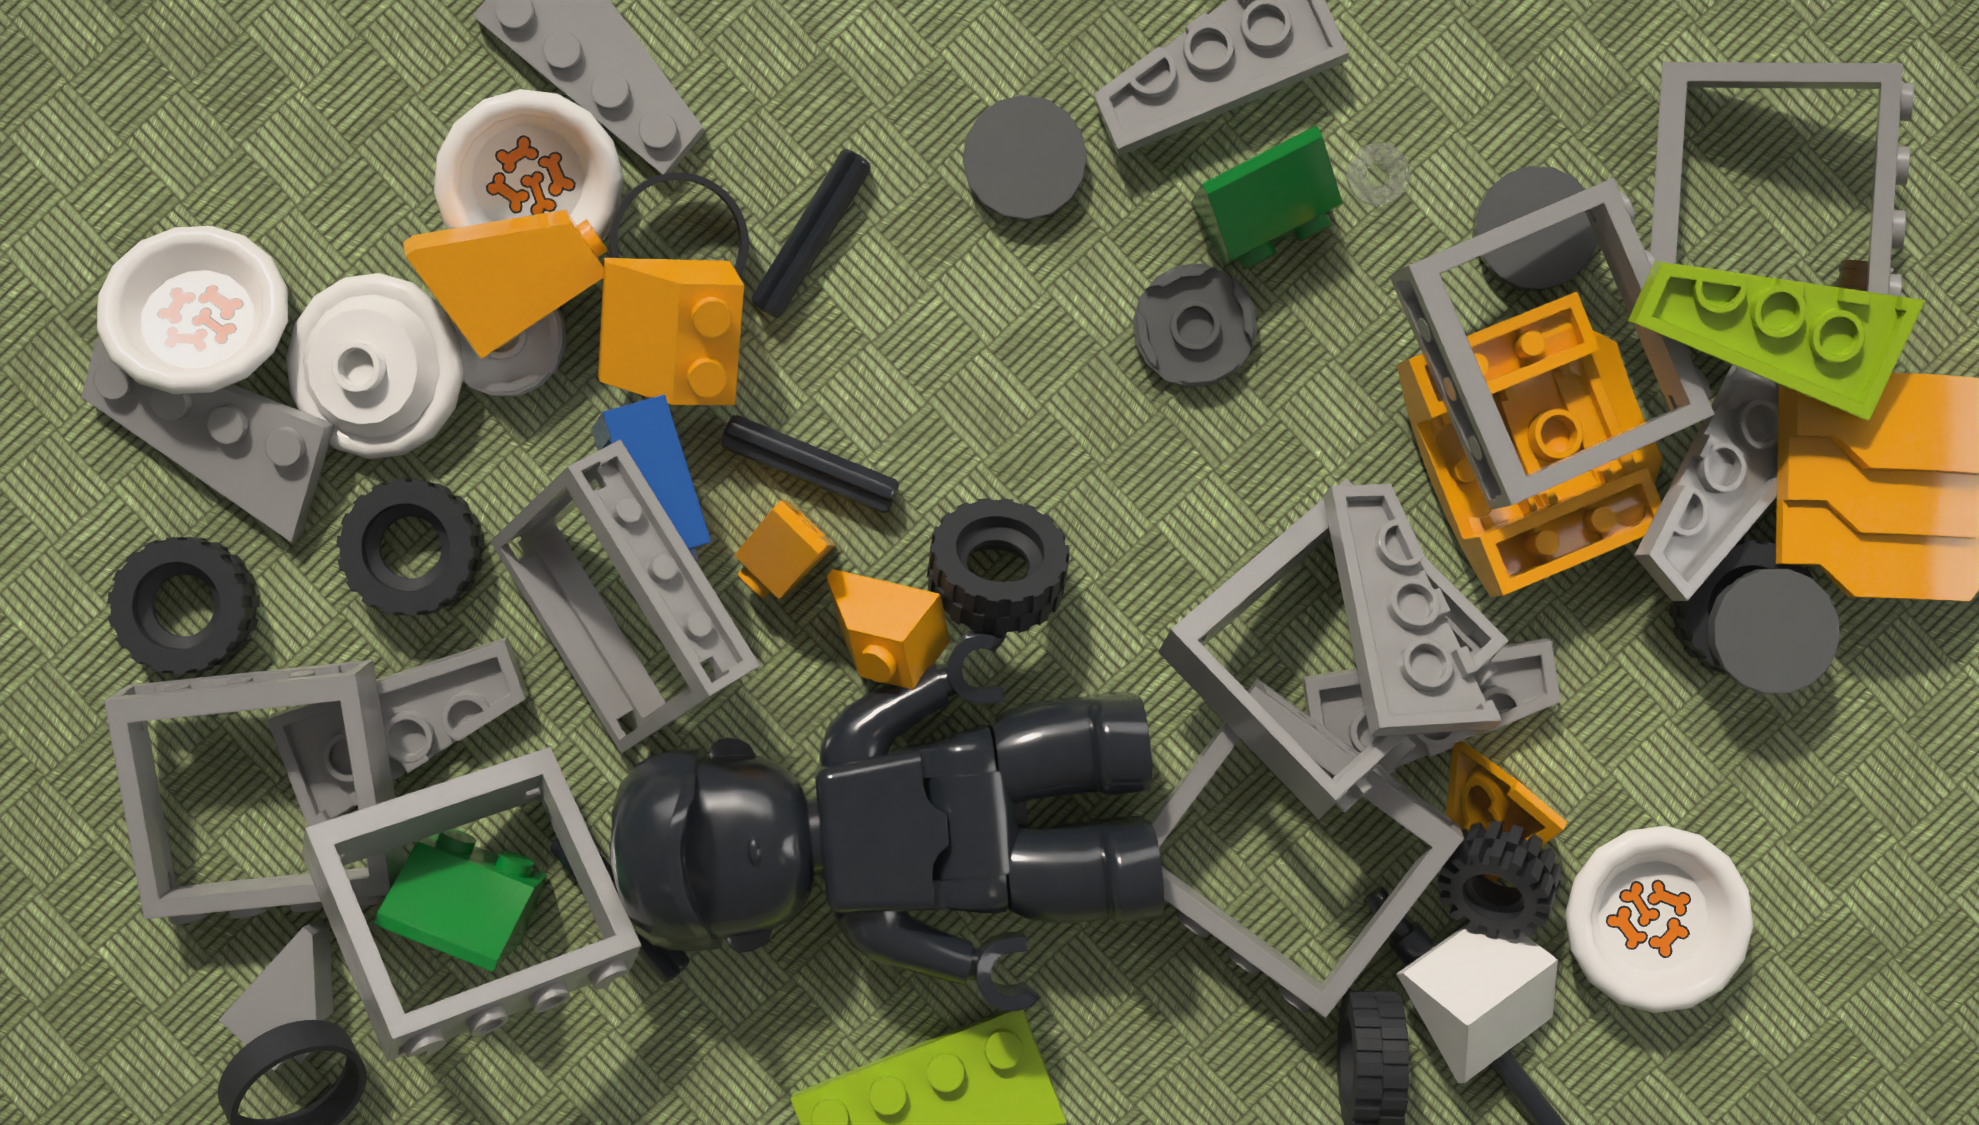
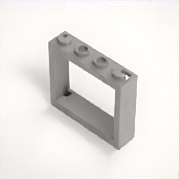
[1650,62,1914,296]
[1389,178,1715,510]
[490,439,760,754]
[1158,479,1509,820]
[104,660,406,924]
[1150,678,1464,1018]
[302,747,642,1062]

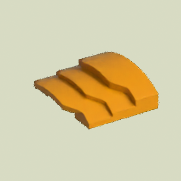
[1397,292,1663,597]
[1776,373,1979,602]

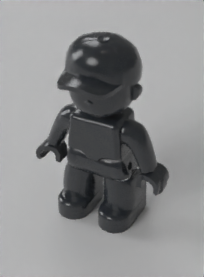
[609,630,1164,1011]

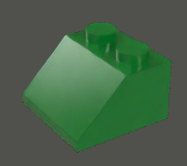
[1191,125,1343,270]
[373,829,548,972]

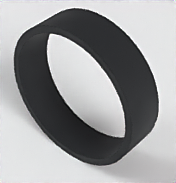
[609,173,749,277]
[218,1020,367,1125]

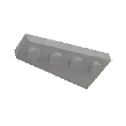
[473,0,706,175]
[1094,0,1349,157]
[81,338,335,542]
[1634,365,1779,601]
[1323,484,1502,736]
[267,637,529,827]
[1302,638,1560,779]

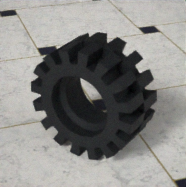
[1437,821,1562,940]

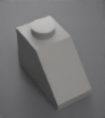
[219,918,334,1071]

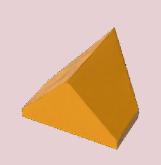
[1446,741,1567,882]

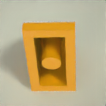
[734,500,836,599]
[826,569,951,690]

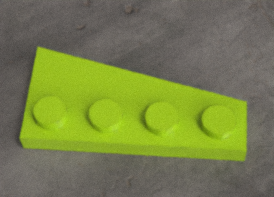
[1628,261,1926,421]
[790,1010,1067,1125]

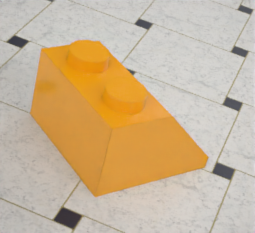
[598,258,744,405]

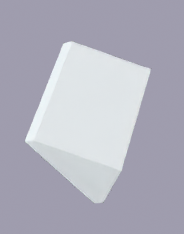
[1397,925,1558,1083]

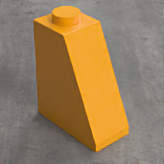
[403,210,608,359]

